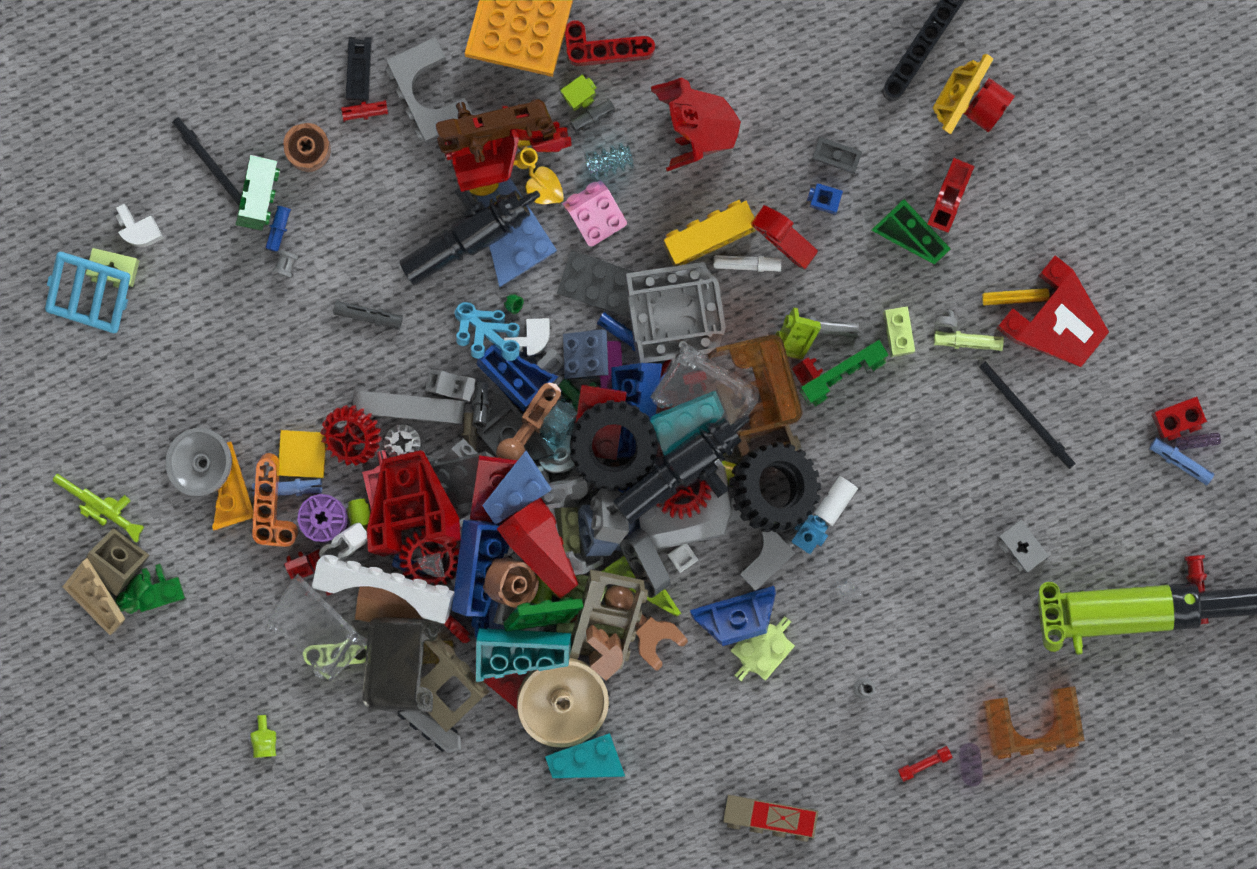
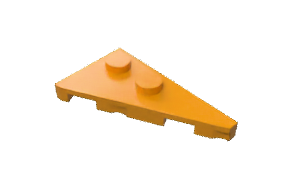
[212,441,254,531]

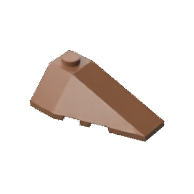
[355,586,422,624]

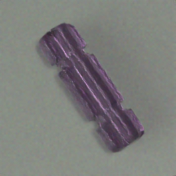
[1176,432,1221,450]

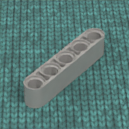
[352,391,465,425]

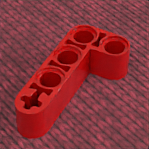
[565,20,655,66]
[750,205,818,270]

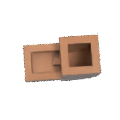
[586,625,623,681]

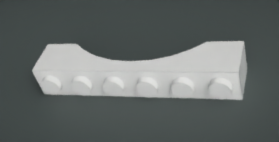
[312,555,455,624]

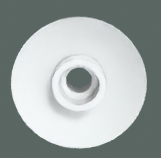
[539,435,575,473]

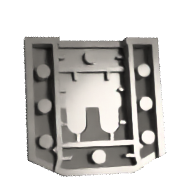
[625,262,726,363]
[639,456,733,550]

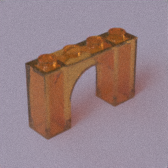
[983,686,1085,759]

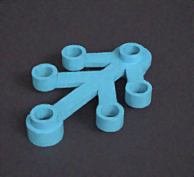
[455,302,520,361]

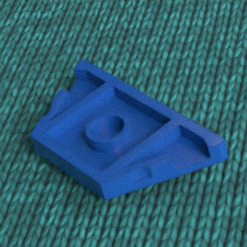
[690,586,776,646]

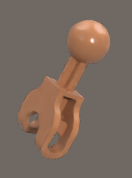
[496,383,561,460]
[604,585,688,671]

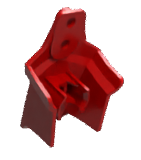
[651,77,741,172]

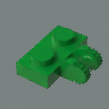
[138,564,186,612]

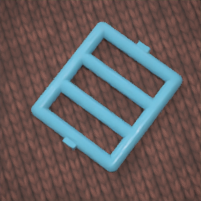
[45,252,131,333]

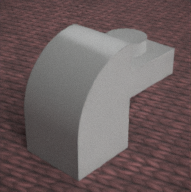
[425,369,476,402]

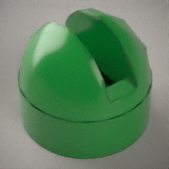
[504,294,524,314]

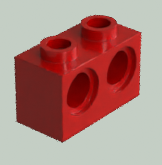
[1152,396,1207,441]

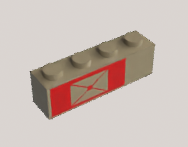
[723,794,819,842]

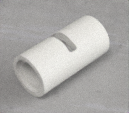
[814,476,858,526]

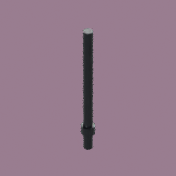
[172,117,241,206]
[979,361,1076,469]

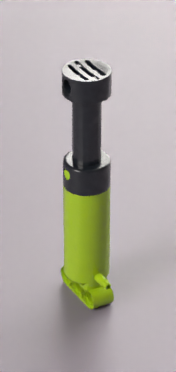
[1038,582,1257,655]

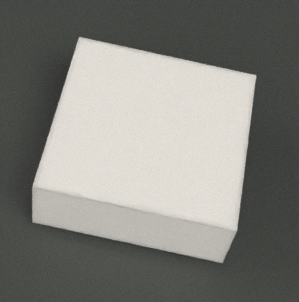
[667,544,698,573]

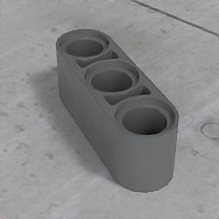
[620,529,671,598]

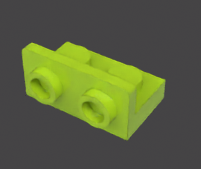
[774,307,821,360]

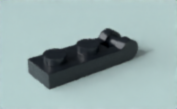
[346,37,372,100]

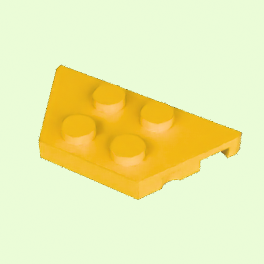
[933,54,994,134]

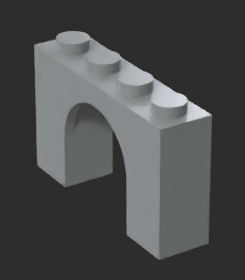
[385,37,473,144]
[707,487,795,591]

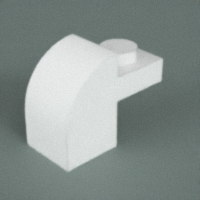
[116,204,163,247]
[504,318,550,357]

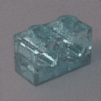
[540,400,578,448]

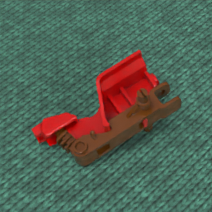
[436,99,572,192]

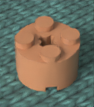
[283,123,331,172]
[483,557,539,608]

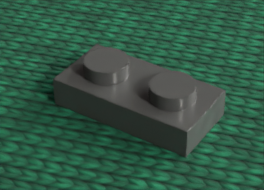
[812,137,862,174]

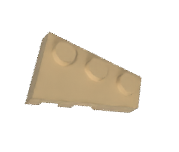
[63,558,125,635]

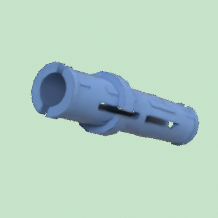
[1149,437,1214,486]
[252,479,322,498]

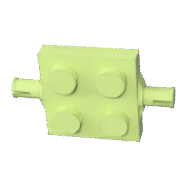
[731,616,795,681]

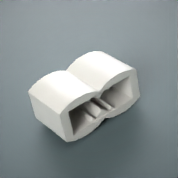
[319,523,367,561]

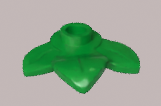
[116,574,149,614]

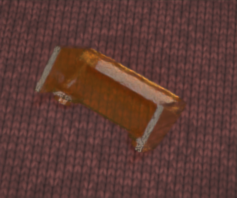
[707,334,802,440]

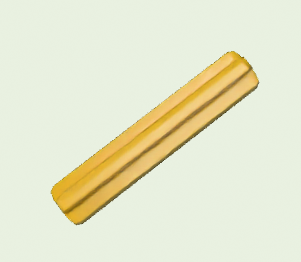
[982,288,1050,305]

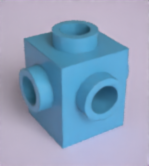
[791,515,829,554]

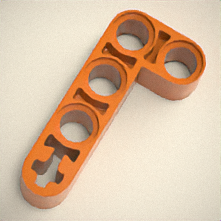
[252,453,298,547]

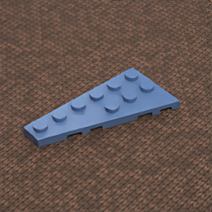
[477,178,557,287]

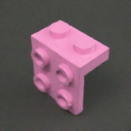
[562,180,627,247]

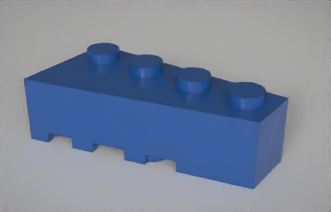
[611,363,662,458]
[452,520,510,617]

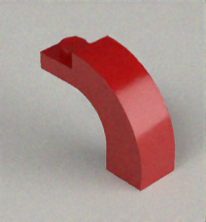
[927,157,975,233]

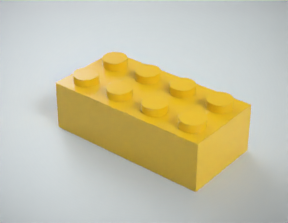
[663,200,757,266]

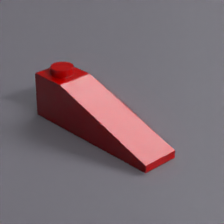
[497,497,578,599]

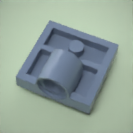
[563,329,608,380]

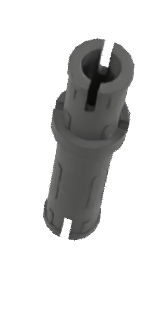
[333,300,403,330]

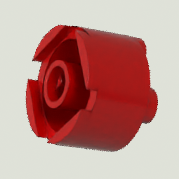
[963,78,1015,133]

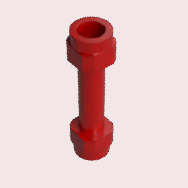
[898,746,953,782]

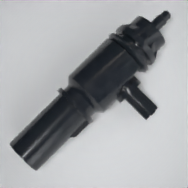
[400,188,540,285]
[613,415,750,524]

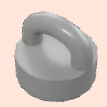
[934,310,957,332]

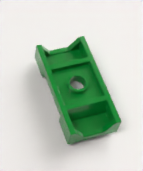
[799,340,889,407]

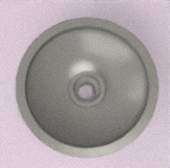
[166,428,232,496]

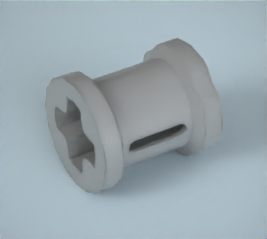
[272,250,298,278]

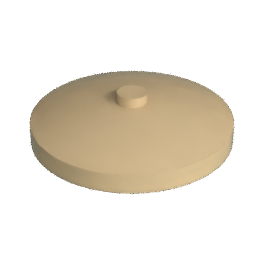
[517,658,609,748]

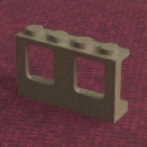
[570,569,648,670]
[384,624,490,732]

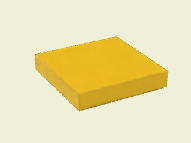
[279,430,326,478]

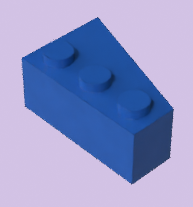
[476,344,558,413]

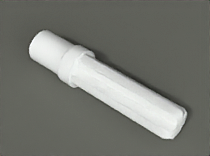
[713,255,781,272]

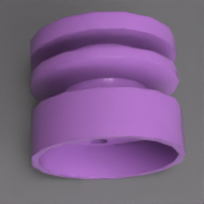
[297,494,348,543]

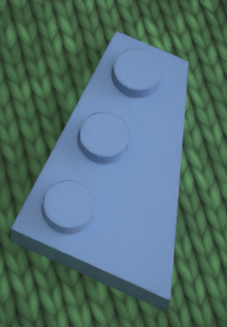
[482,451,552,525]

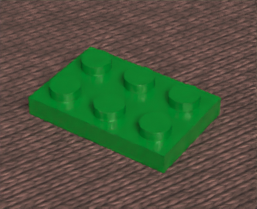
[503,597,584,632]

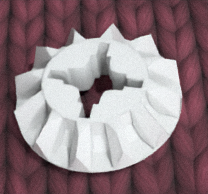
[384,425,421,457]

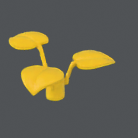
[470,140,564,205]

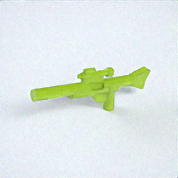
[52,473,144,542]

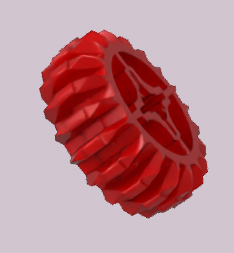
[320,405,382,466]
[656,480,712,519]
[399,528,460,586]

